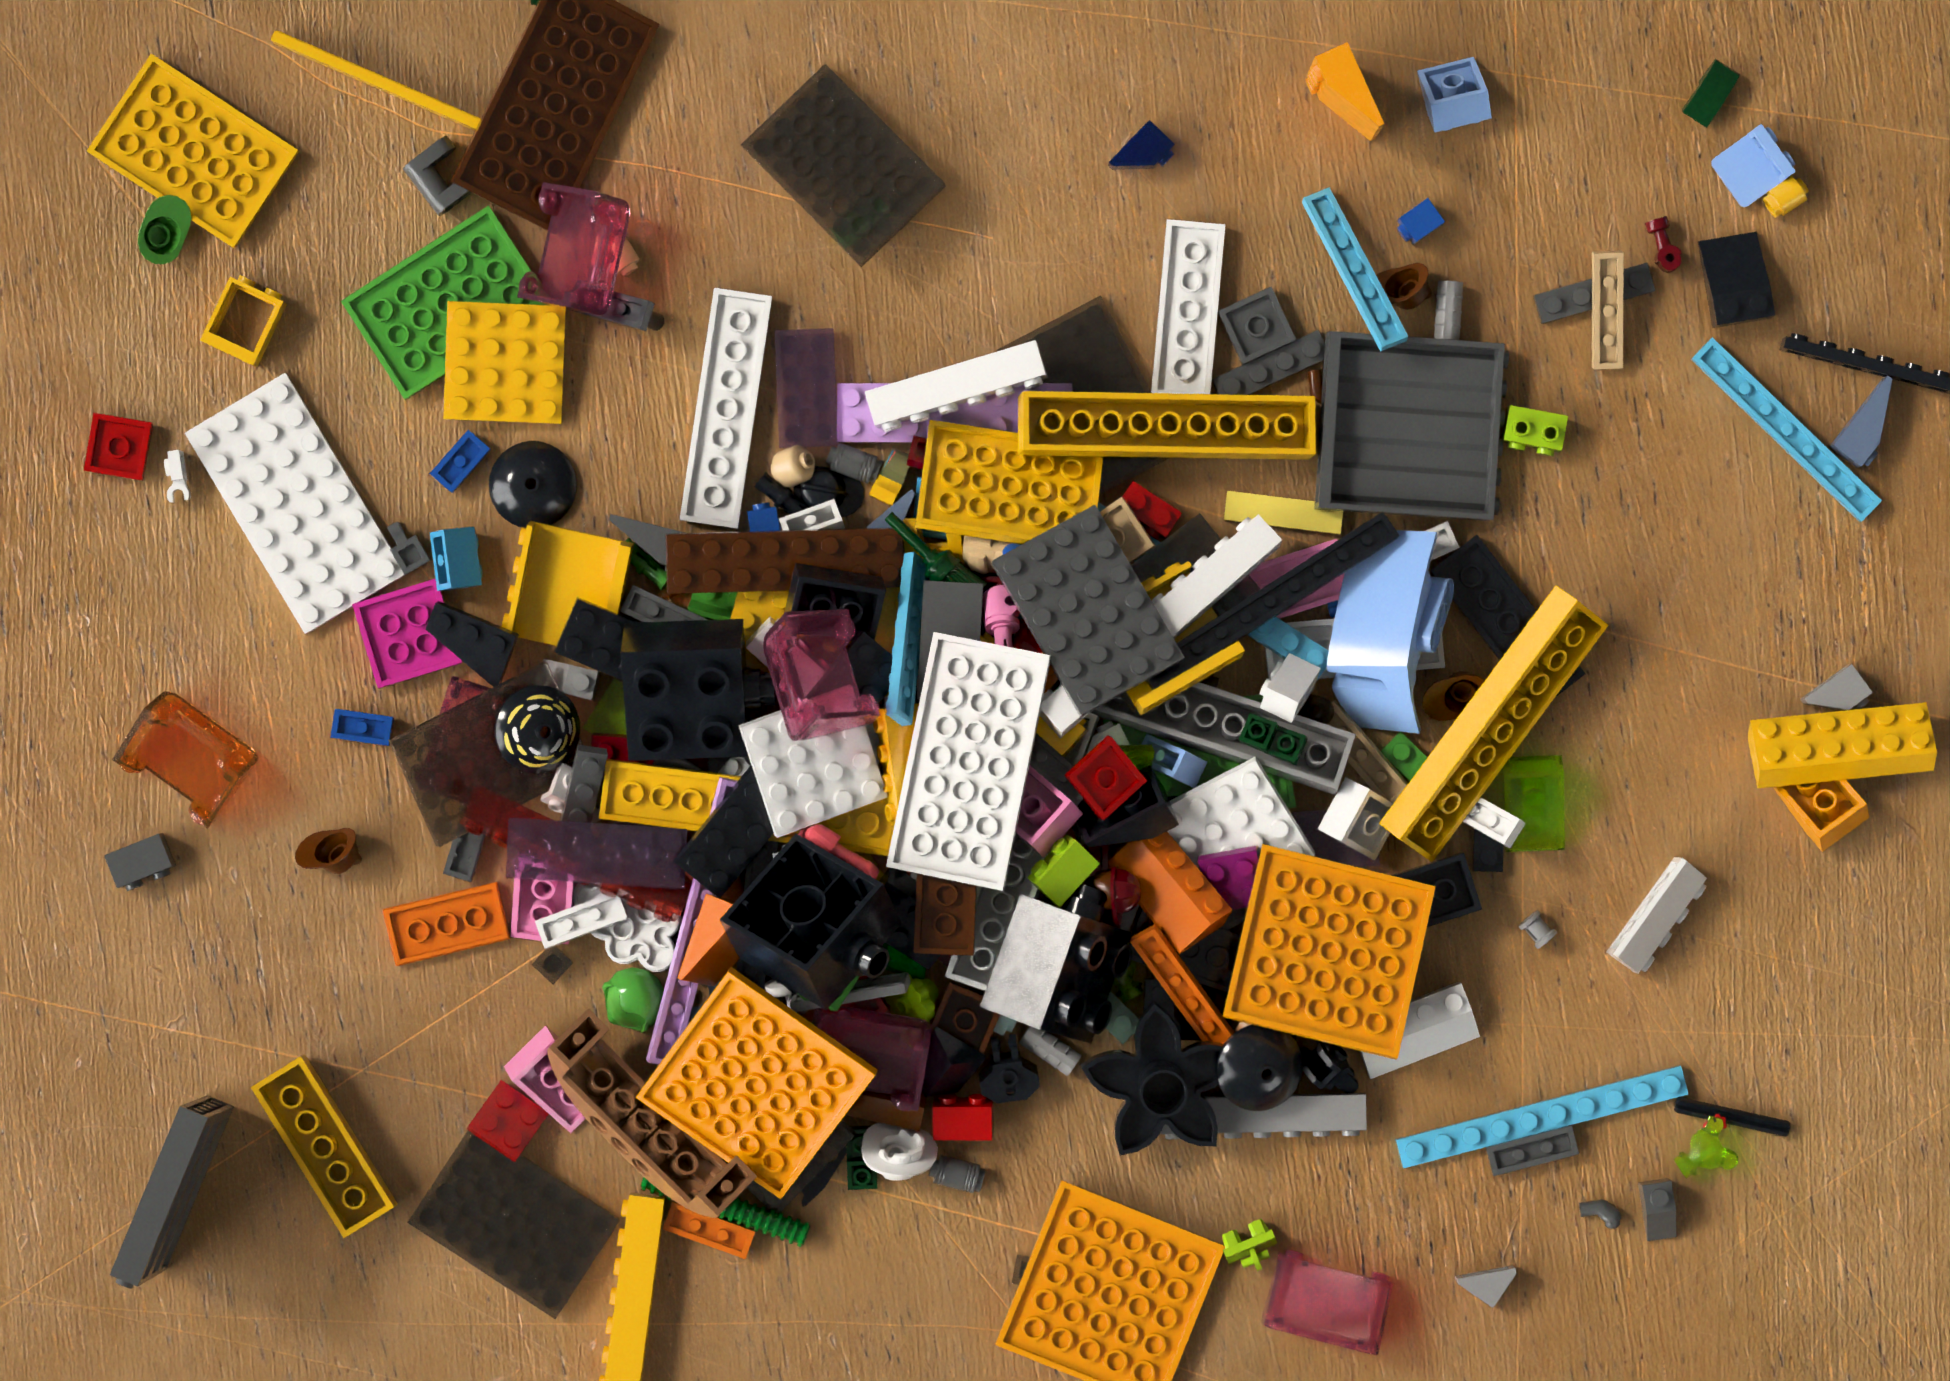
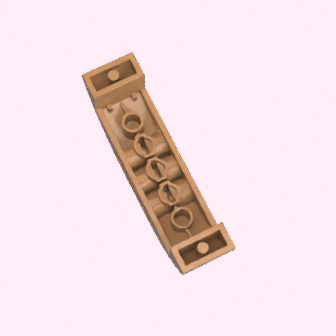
[547,1008,757,1218]

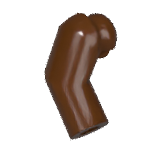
[1307,370,1323,405]

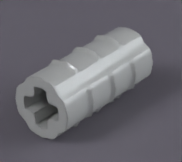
[1434,281,1463,340]
[1019,1026,1082,1076]

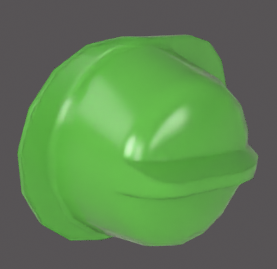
[138,195,192,265]

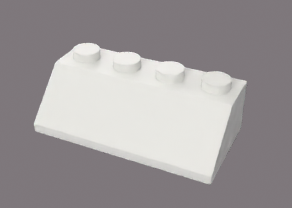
[1606,857,1707,974]
[1359,982,1480,1079]

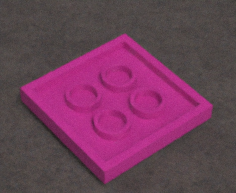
[352,579,463,689]

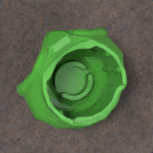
[602,967,664,1033]

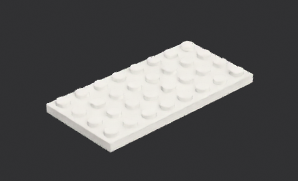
[185,373,407,635]
[886,632,1051,891]

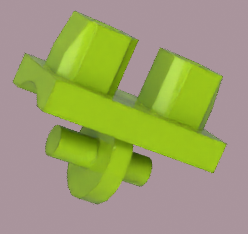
[1222,1219,1277,1272]

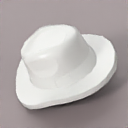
[861,1123,938,1181]

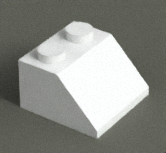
[1318,777,1394,861]

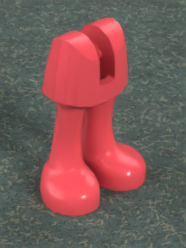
[798,824,879,879]

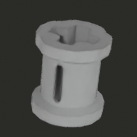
[1518,910,1557,949]

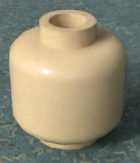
[771,445,815,487]

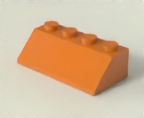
[1108,832,1232,954]

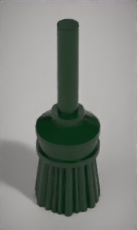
[885,512,988,588]

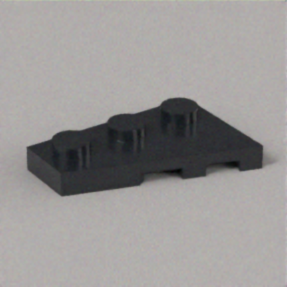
[426,601,519,690]

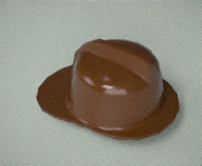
[1376,263,1432,310]
[1422,671,1485,721]
[295,828,362,874]

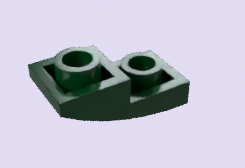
[1682,58,1740,128]
[1239,713,1308,766]
[845,1125,878,1190]

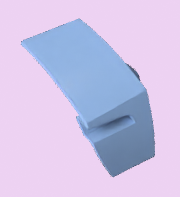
[1327,530,1454,734]

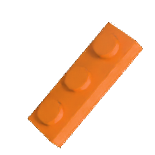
[663,1201,756,1259]

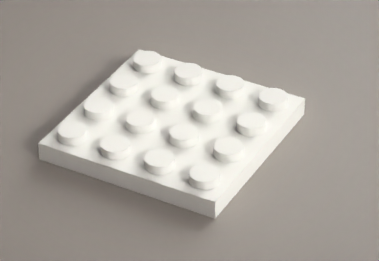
[738,685,888,838]
[1167,756,1315,870]

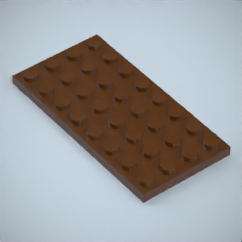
[450,0,660,235]

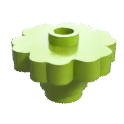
[884,972,938,1031]

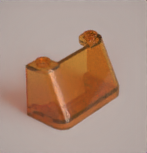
[112,691,259,829]

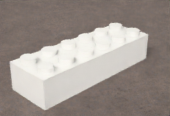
[865,340,1048,432]

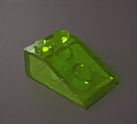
[1503,755,1565,852]

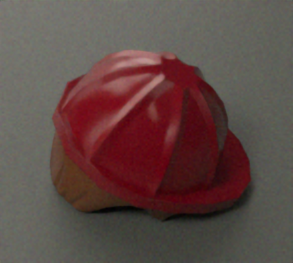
[1094,866,1141,925]

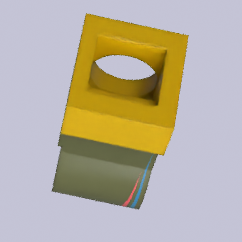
[869,447,910,506]

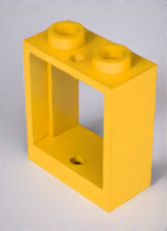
[200,275,287,367]

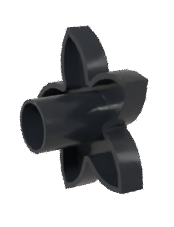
[1081,1001,1224,1156]

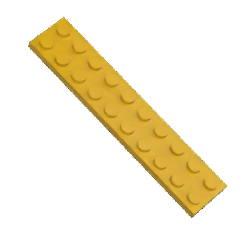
[599,759,894,856]

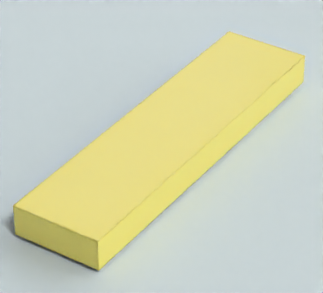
[1224,491,1343,535]

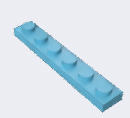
[1302,187,1408,352]
[886,552,928,726]

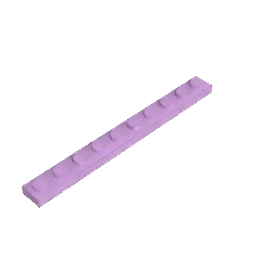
[646,777,738,1065]

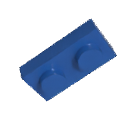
[429,429,491,493]
[330,709,394,746]

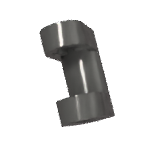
[403,136,472,216]

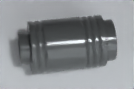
[826,442,883,484]
[929,1154,985,1193]

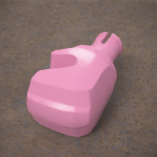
[982,585,1020,648]

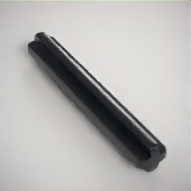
[1674,1097,1790,1137]

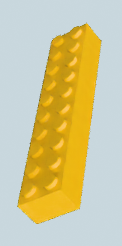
[1018,391,1316,460]
[1379,586,1609,862]

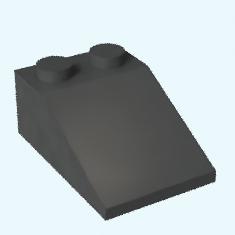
[609,514,685,571]

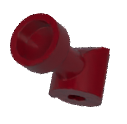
[1645,216,1682,273]

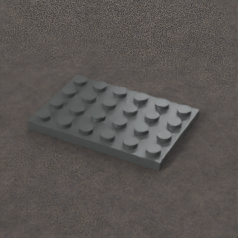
[991,505,1185,717]

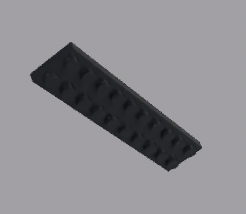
[673,630,893,898]

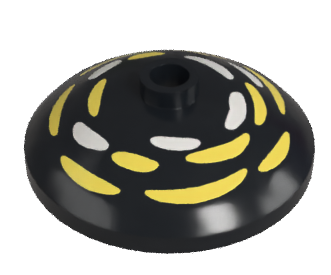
[494,685,580,774]

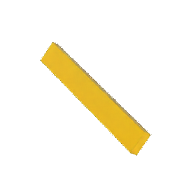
[271,30,481,131]

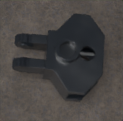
[978,1034,1040,1104]
[1300,1039,1359,1094]

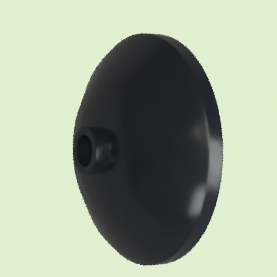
[489,441,577,528]
[1216,1025,1303,1111]

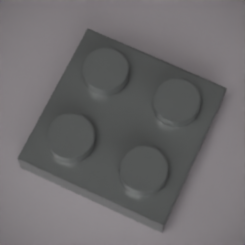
[1218,287,1296,365]

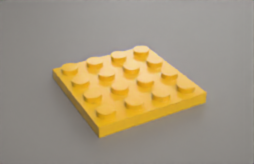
[443,301,566,424]

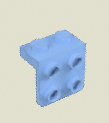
[1711,124,1796,207]

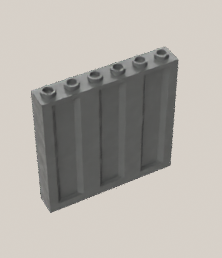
[1314,331,1509,521]
[110,1095,234,1289]

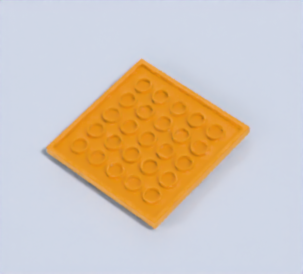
[1222,844,1436,1060]
[635,967,878,1199]
[995,1180,1225,1381]

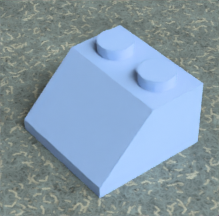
[1417,57,1492,133]

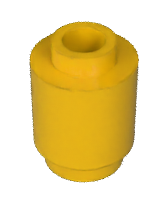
[1763,176,1809,218]

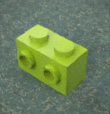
[1502,405,1568,456]
[1027,834,1100,907]

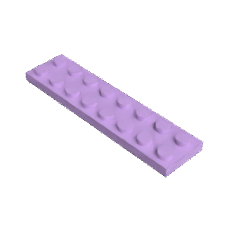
[837,383,1073,443]

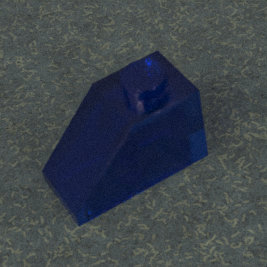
[1108,120,1175,170]

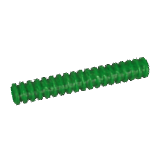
[640,1177,810,1247]

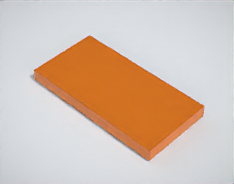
[382,882,511,966]

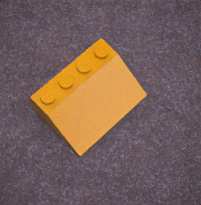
[1305,42,1384,141]

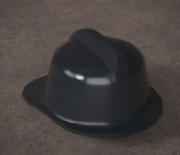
[794,466,864,517]

